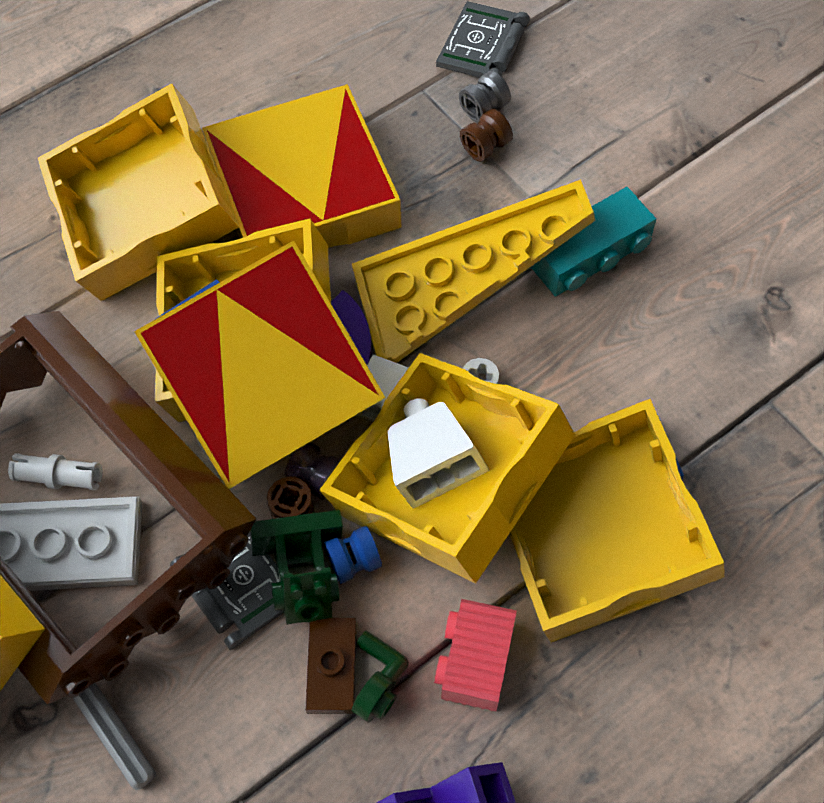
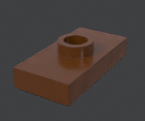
[305,618,357,714]

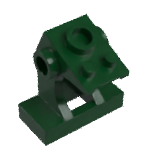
[250,510,343,625]

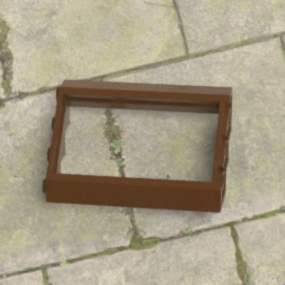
[0,311,257,705]

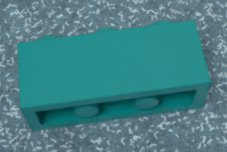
[531,186,657,297]

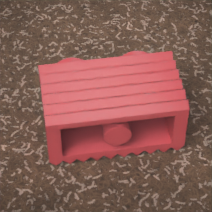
[434,599,517,711]

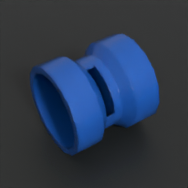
[324,526,382,584]

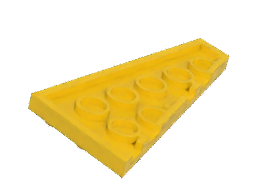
[351,179,595,363]

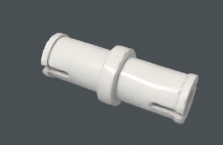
[8,453,102,490]

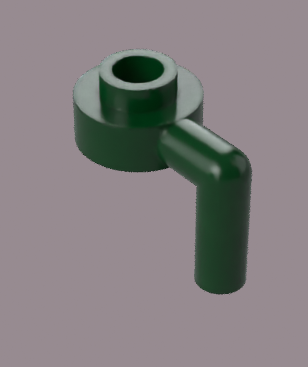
[352,630,409,723]

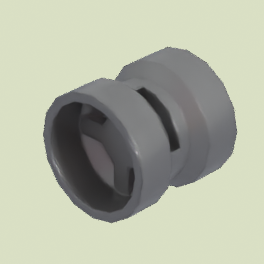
[459,71,511,123]

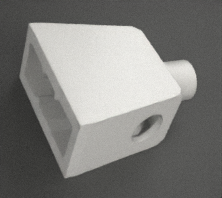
[387,398,489,509]

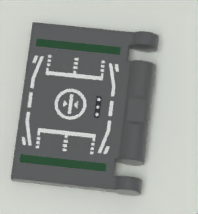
[436,1,530,78]
[170,532,284,650]

